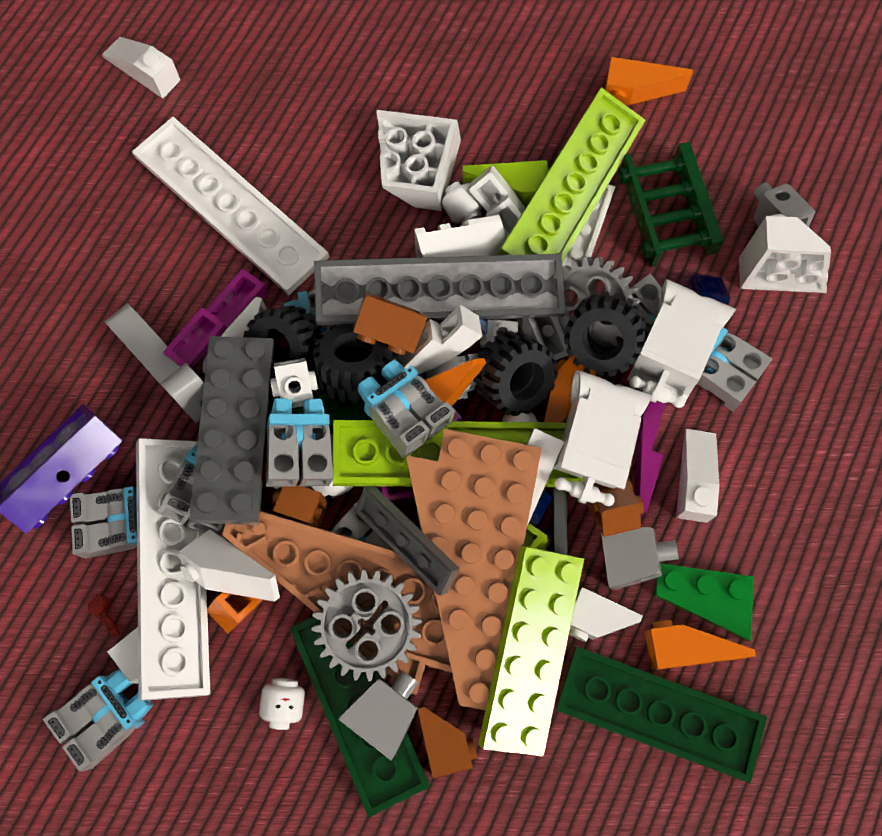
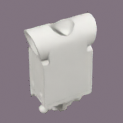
[627,279,736,408]
[553,370,652,506]

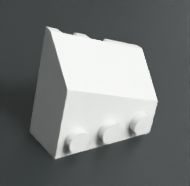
[377,110,461,211]
[739,214,831,293]
[414,215,506,258]

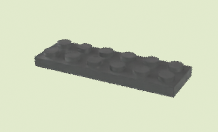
[189,336,274,525]

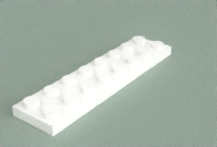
[132,117,329,296]
[136,438,210,701]

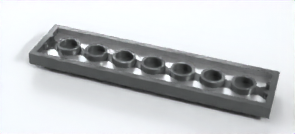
[314,254,566,325]

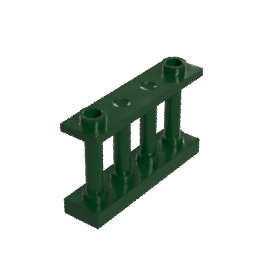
[618,142,724,267]

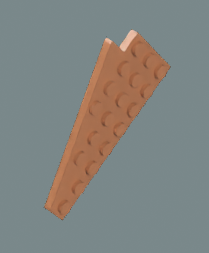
[407,429,542,710]
[222,511,452,695]

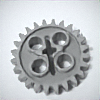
[557,256,641,347]
[312,569,422,681]

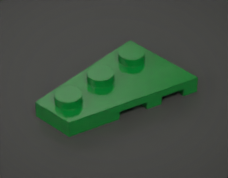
[654,563,754,642]

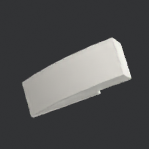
[468,165,525,238]
[392,305,482,375]

